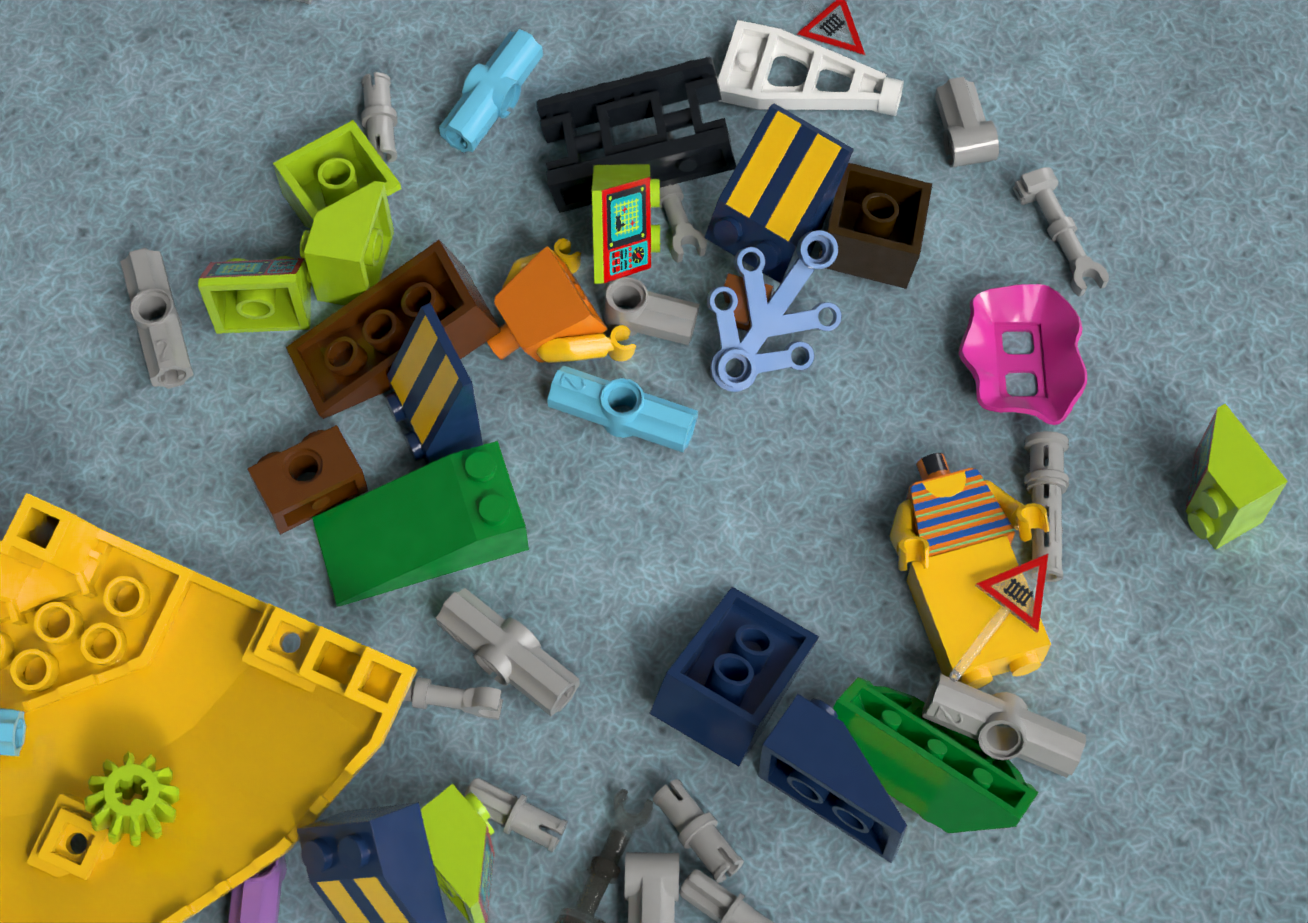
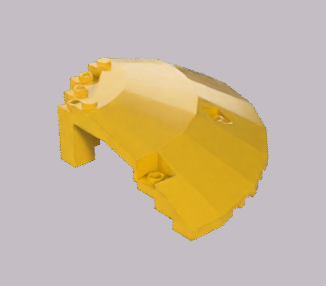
[0,493,417,923]

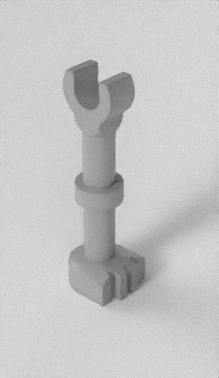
[644,132,707,263]
[1013,167,1109,297]
[403,677,503,720]

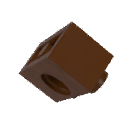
[247,425,368,535]

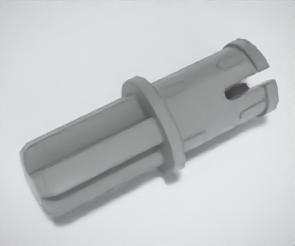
[464,778,568,852]
[679,870,774,923]

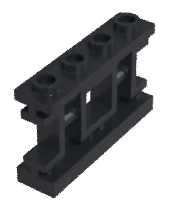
[536,57,737,213]

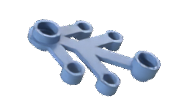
[707,230,842,392]

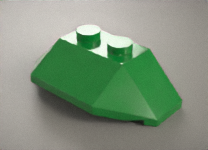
[833,677,1039,833]

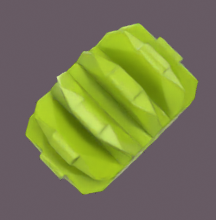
[84,751,180,847]

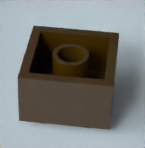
[818,162,933,289]

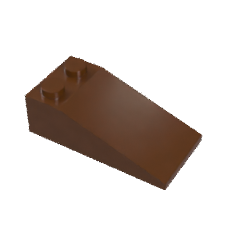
[286,240,501,419]

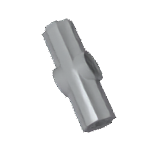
[120,248,193,389]
[436,588,580,717]
[922,674,1086,778]

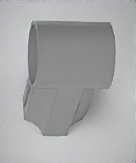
[935,77,999,167]
[604,277,700,345]
[625,852,679,923]

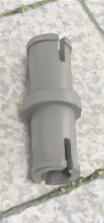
[361,72,398,163]
[653,779,744,883]

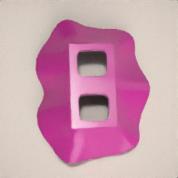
[958,284,1087,425]

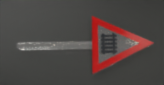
[796,0,866,56]
[949,553,1049,681]

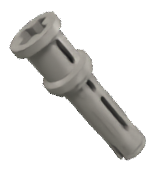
[1024,431,1069,582]

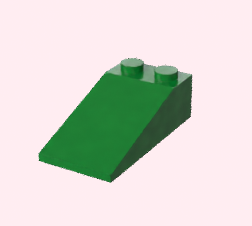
[312,441,529,607]

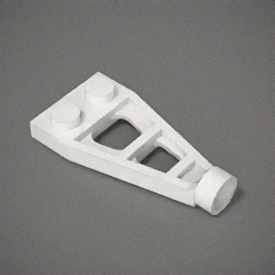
[718,20,904,116]

